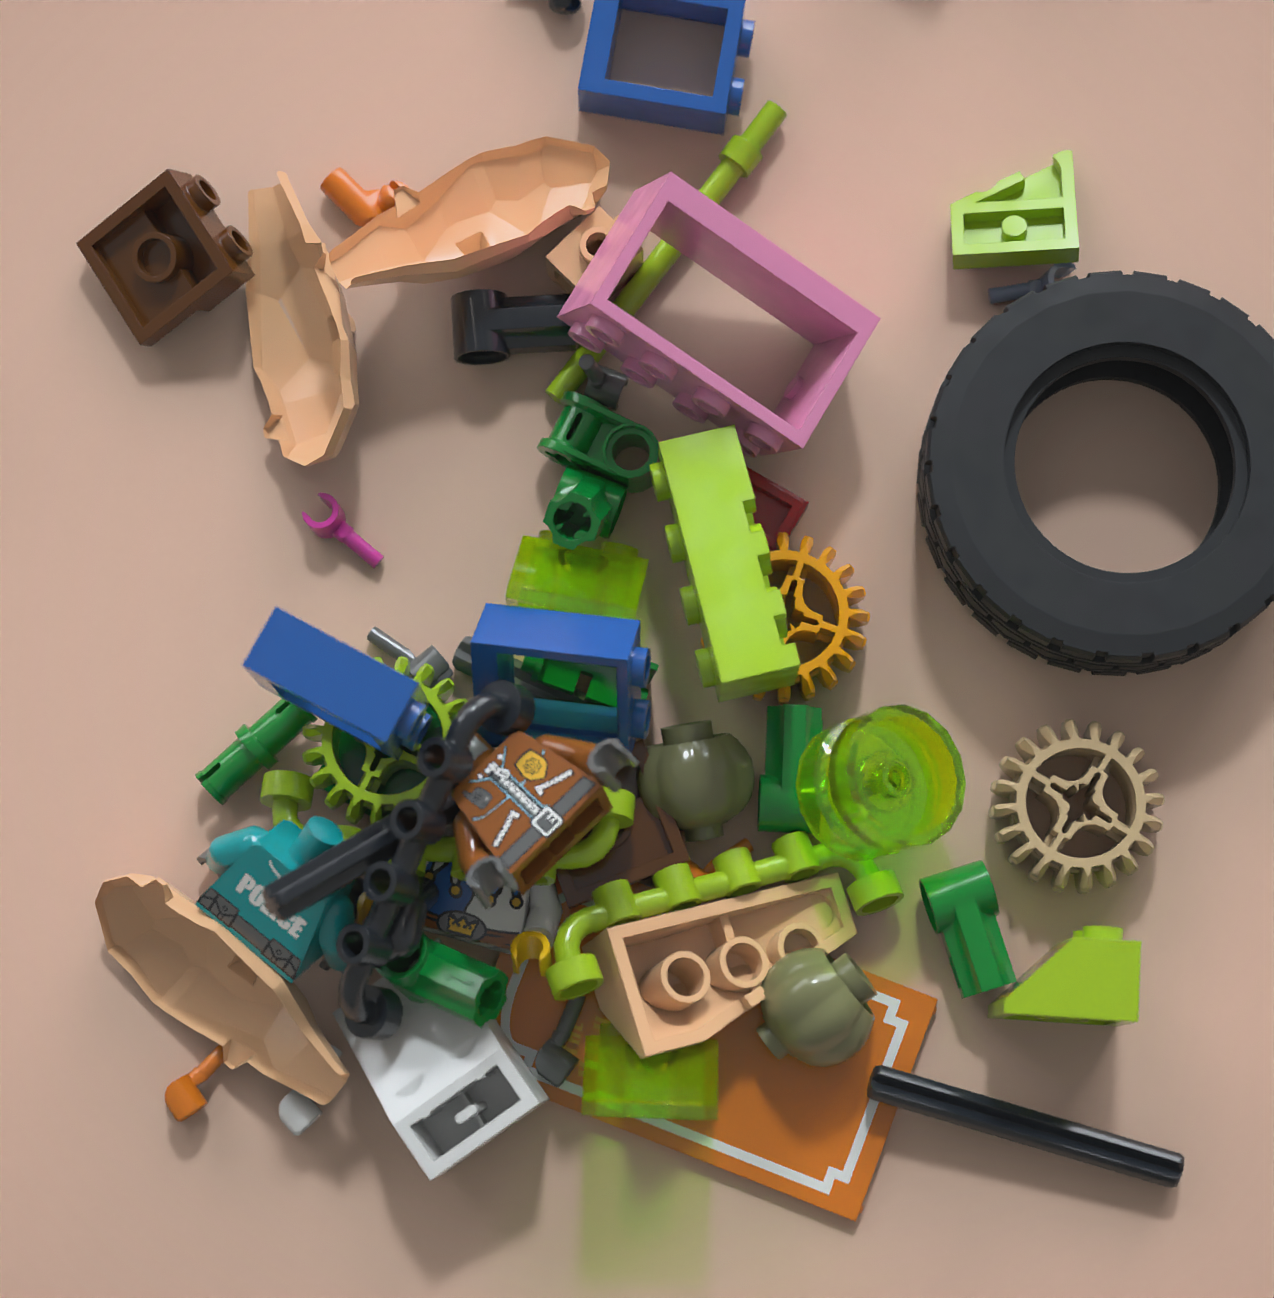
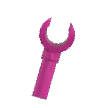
[302,493,384,568]

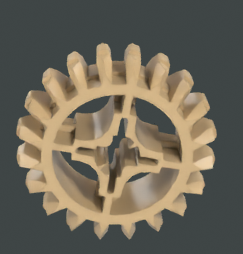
[988,719,1165,894]

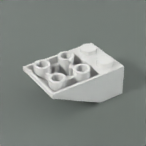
[333,938,549,1181]

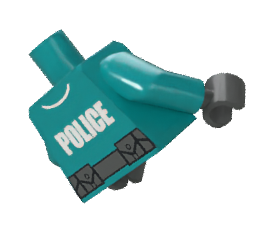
[195,816,355,983]

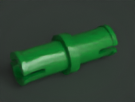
[195,699,318,805]

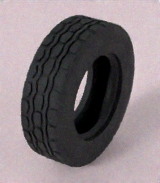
[916,270,1274,676]

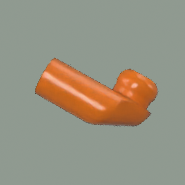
[320,167,410,227]

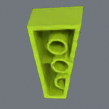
[649,424,801,703]

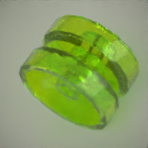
[795,704,966,862]

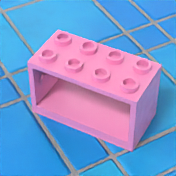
[557,172,881,458]

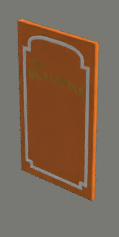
[495,876,938,1221]

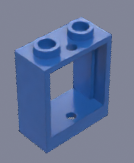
[578,0,755,135]
[470,603,651,754]
[242,606,433,761]

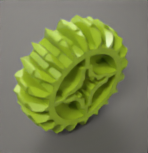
[302,656,468,825]

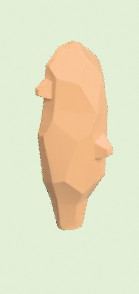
[329,136,610,289]
[246,171,359,466]
[94,873,350,1105]

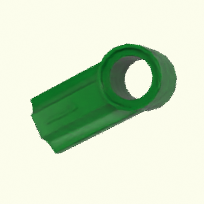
[543,465,628,550]
[757,704,825,834]
[919,860,1017,999]
[376,933,509,1028]

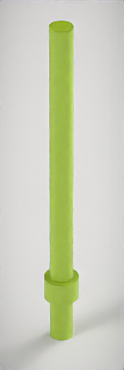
[545,101,787,406]

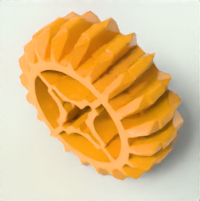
[698,532,870,705]

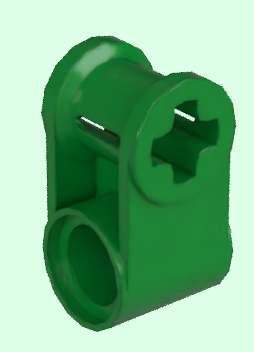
[537,391,659,493]

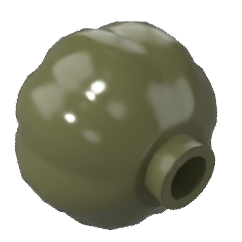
[636,720,755,842]
[756,948,877,1067]

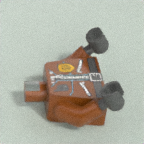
[451,731,639,910]

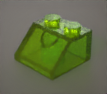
[505,530,649,620]
[581,1023,718,1121]

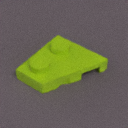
[950,150,1079,270]

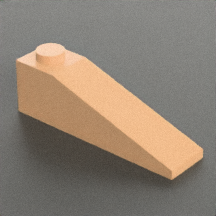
[581,872,858,1059]

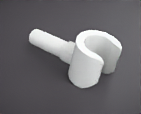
[279,1044,343,1136]

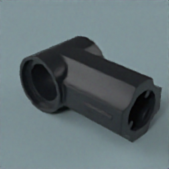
[451,289,576,365]

